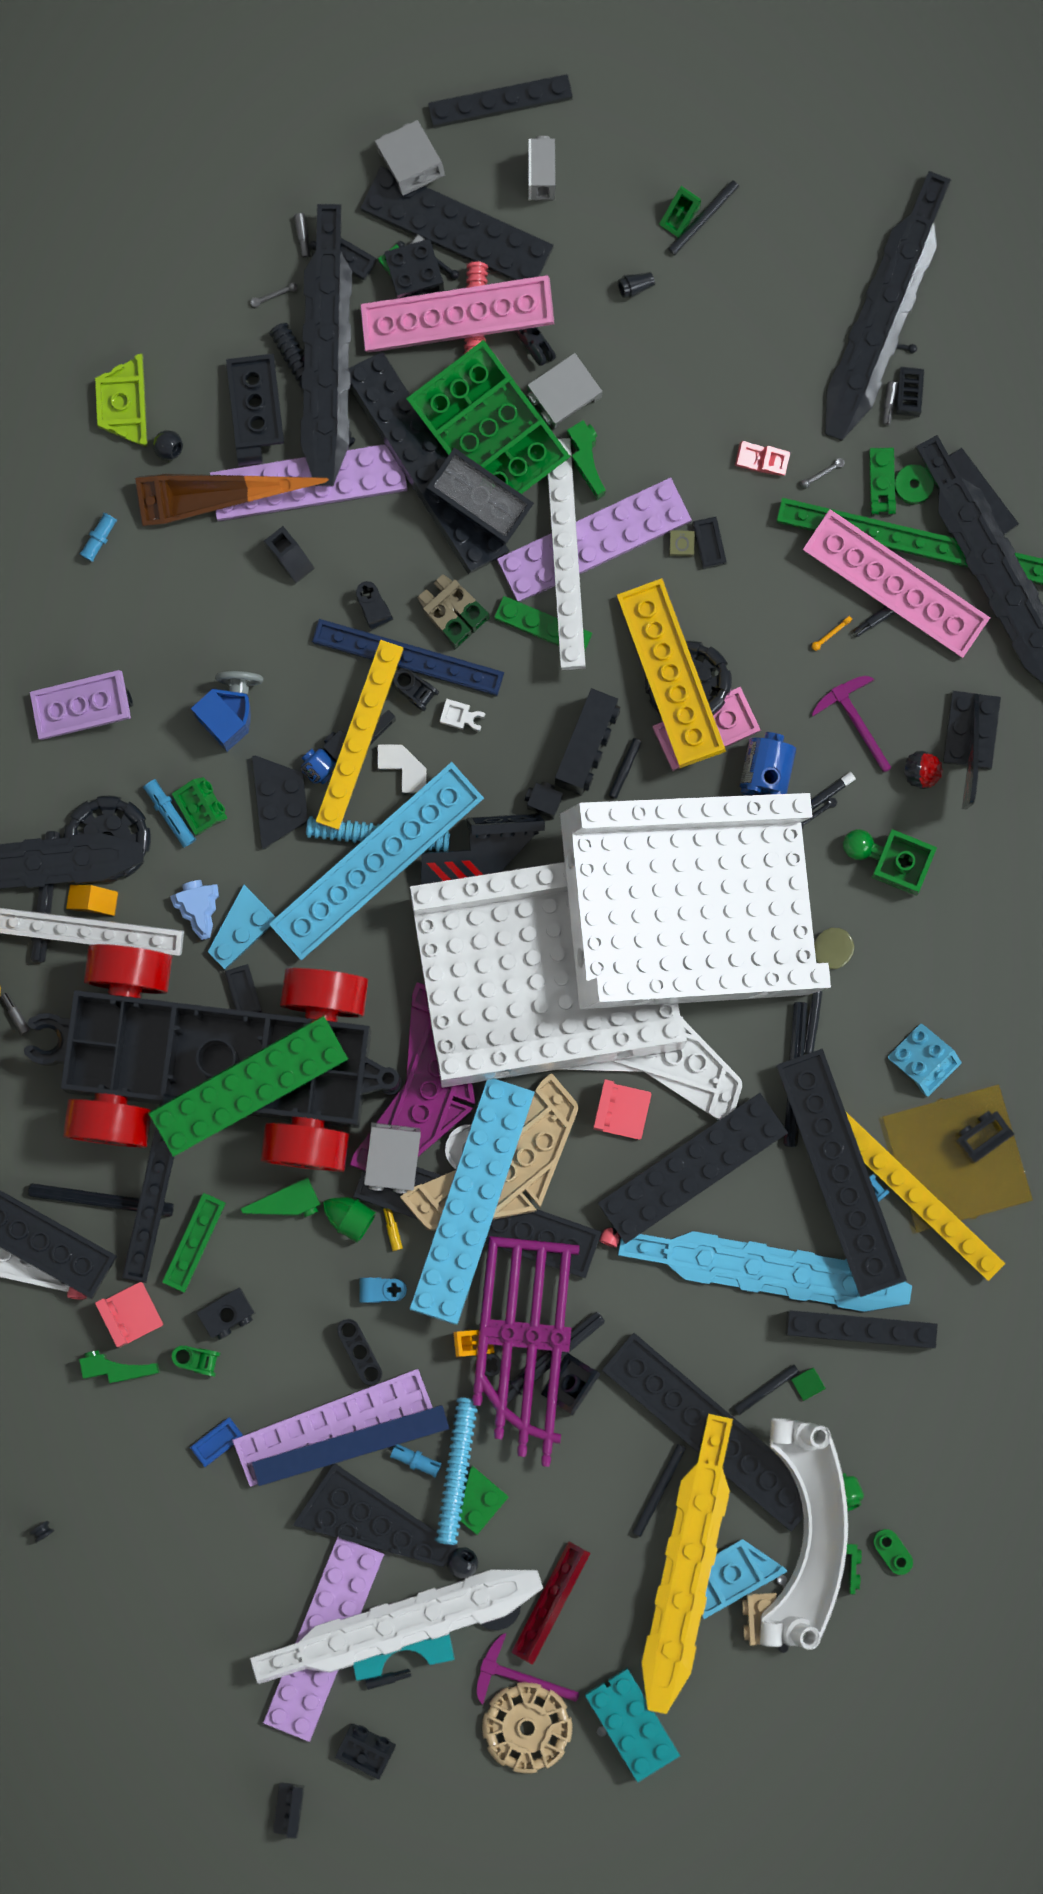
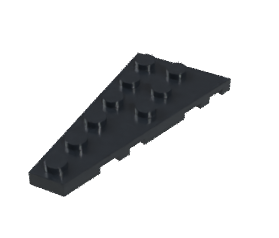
[293,1463,458,1567]

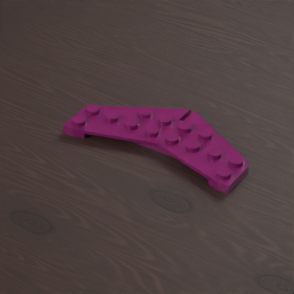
[350,982,475,1172]

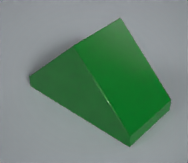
[659,186,701,238]

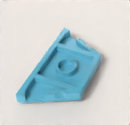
[702,1539,787,1619]

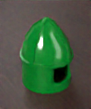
[323,1197,377,1243]

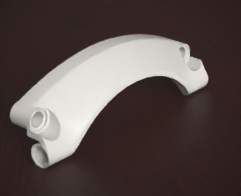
[760,1419,848,1650]

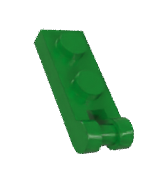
[869,448,896,515]

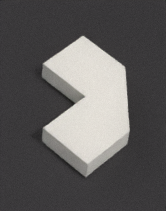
[378,745,427,794]

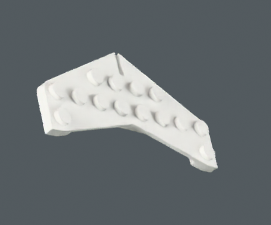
[556,1016,742,1121]

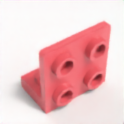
[593,1080,651,1140]
[95,1282,163,1348]

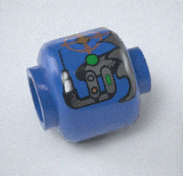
[301,748,336,784]

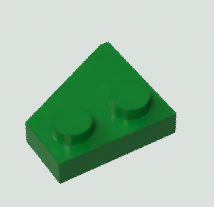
[459,1466,509,1535]

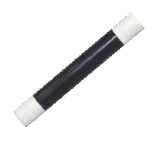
[811,772,856,811]

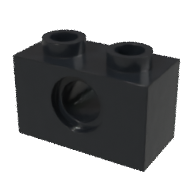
[197,1287,256,1340]

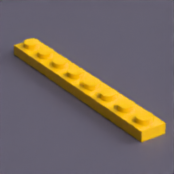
[316,640,404,831]

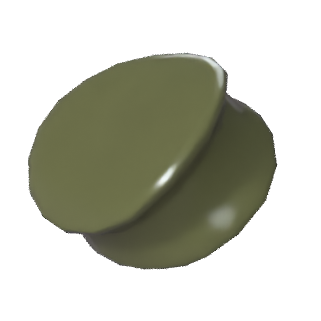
[814,928,855,969]

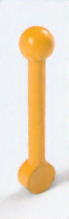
[811,616,853,651]

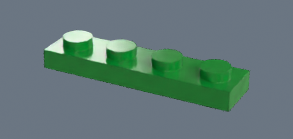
[494,596,593,651]
[162,1193,226,1293]

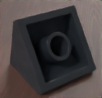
[541,1353,600,1415]

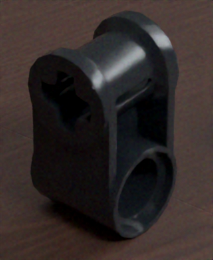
[356,581,393,630]
[393,668,439,712]

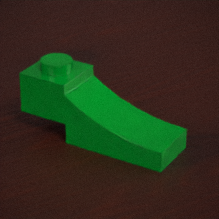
[567,420,606,500]
[79,1350,160,1383]

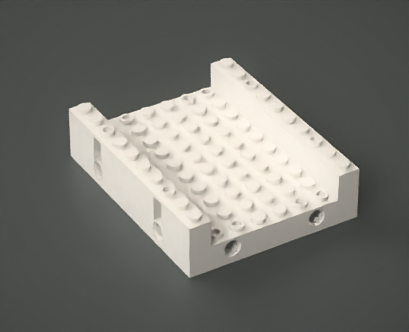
[560,793,831,1009]
[410,862,687,1088]

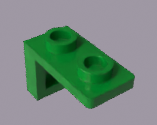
[846,1543,862,1595]

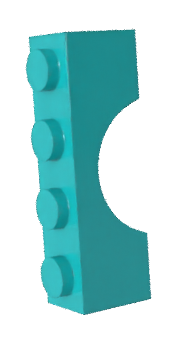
[353,1632,455,1681]

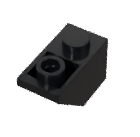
[264,526,315,583]

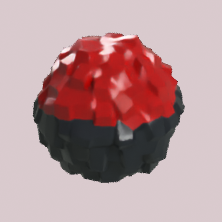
[905,751,943,789]

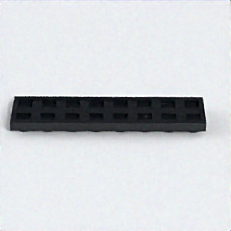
[361,166,554,281]
[598,1093,788,1244]

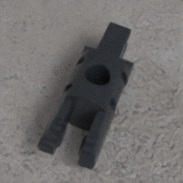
[515,327,556,366]

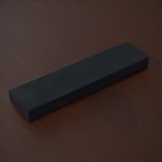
[950,447,1019,535]

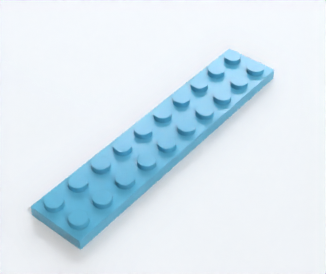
[269,762,484,961]
[410,1079,535,1325]

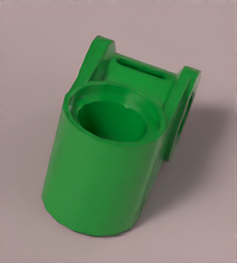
[172,1346,221,1377]

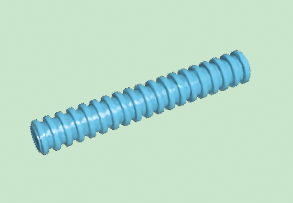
[306,816,450,852]
[435,1397,478,1545]

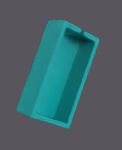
[585,1668,680,1782]

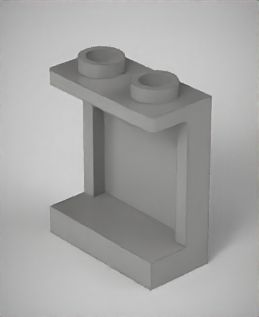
[375,120,445,196]
[526,353,603,429]
[364,1123,421,1193]

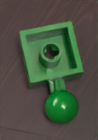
[843,829,937,896]

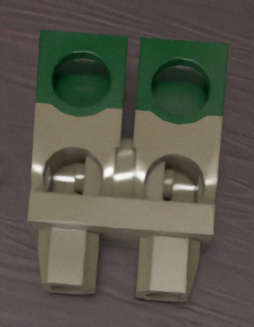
[418,574,490,650]

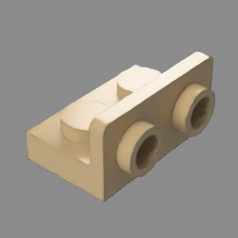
[742,1593,777,1646]

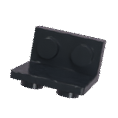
[384,239,444,299]

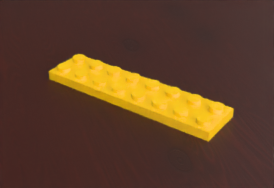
[617,578,726,768]

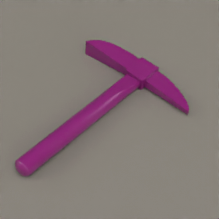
[812,676,891,772]
[477,1633,579,1704]

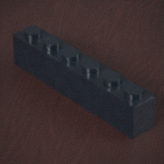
[786,1310,938,1349]

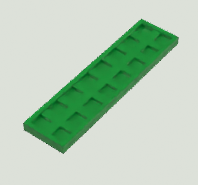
[149,1015,348,1157]

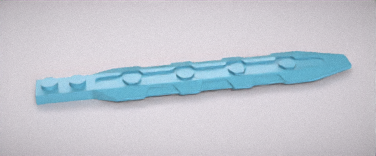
[618,1231,912,1312]

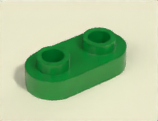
[873,1529,913,1575]

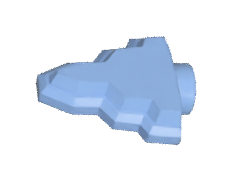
[170,880,219,940]

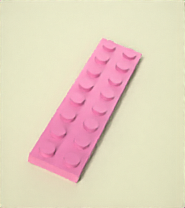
[361,275,554,353]
[803,509,990,658]

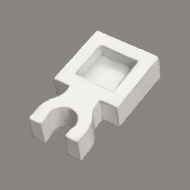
[440,699,485,732]

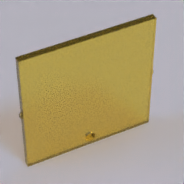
[883,1084,1033,1233]

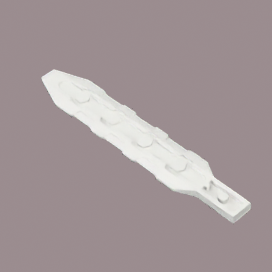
[250,1570,543,1684]

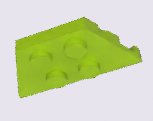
[95,354,148,447]

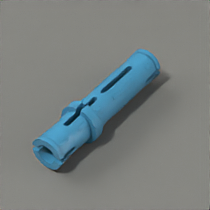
[143,779,196,848]

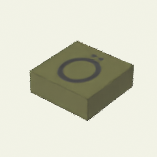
[670,530,695,556]

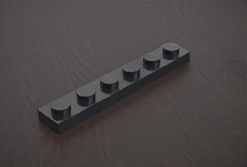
[428,74,573,128]

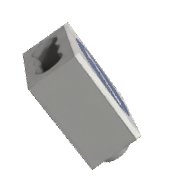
[528,136,555,200]

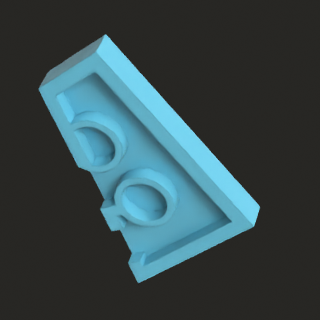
[208,885,276,970]

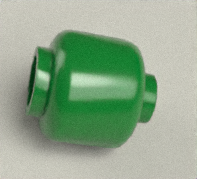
[842,1473,864,1512]

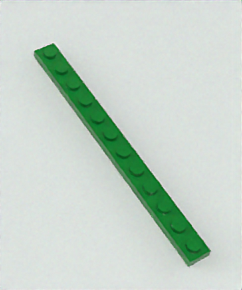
[776,498,1043,585]

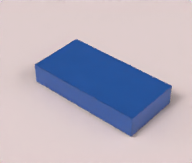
[190,1417,243,1467]

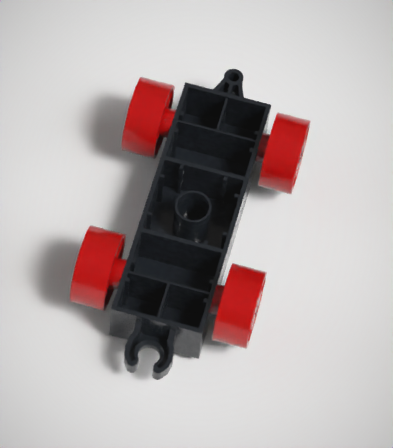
[24,944,402,1172]

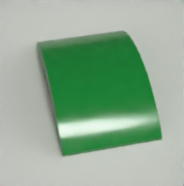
[406,340,571,494]

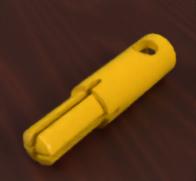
[383,1208,403,1251]

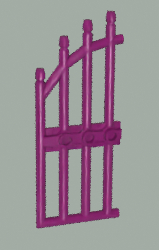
[472,1236,580,1467]

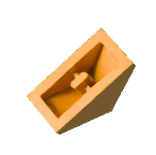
[66,885,118,916]
[454,1330,494,1357]

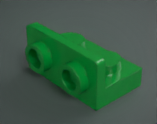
[172,777,227,836]

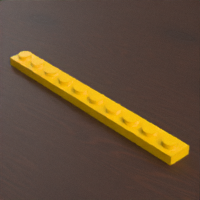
[846,1112,1006,1281]

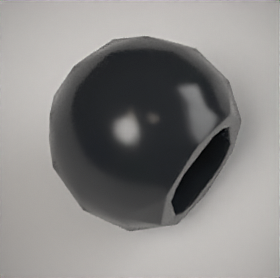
[153,430,183,460]
[447,1547,479,1579]

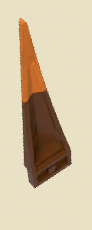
[135,474,329,526]

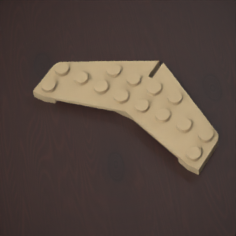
[400,1073,578,1231]

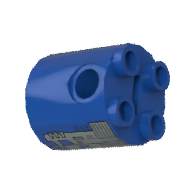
[739,732,797,796]

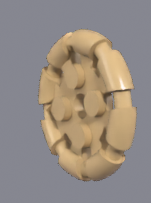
[482,1682,572,1774]

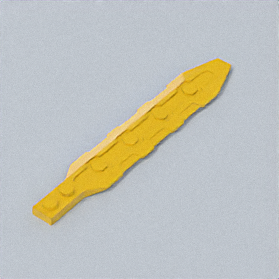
[642,1414,733,1714]

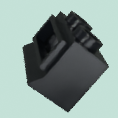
[955,1111,1015,1164]

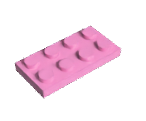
[652,687,761,771]

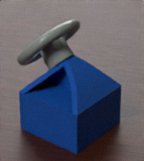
[191,671,264,752]

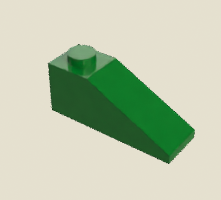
[241,1178,321,1218]

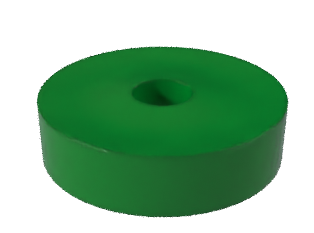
[895,465,934,504]

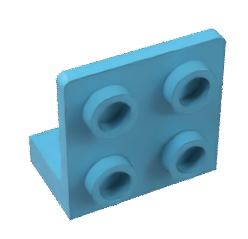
[888,1024,962,1097]

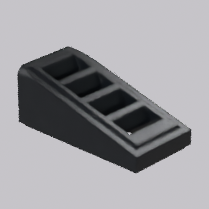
[896,367,924,417]

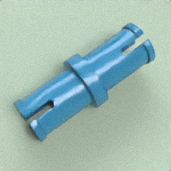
[80,513,117,562]
[390,1444,442,1478]

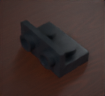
[335,1723,396,1780]
[273,1782,305,1839]

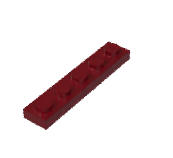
[511,1542,591,1665]

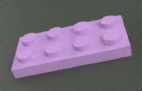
[30,670,131,740]

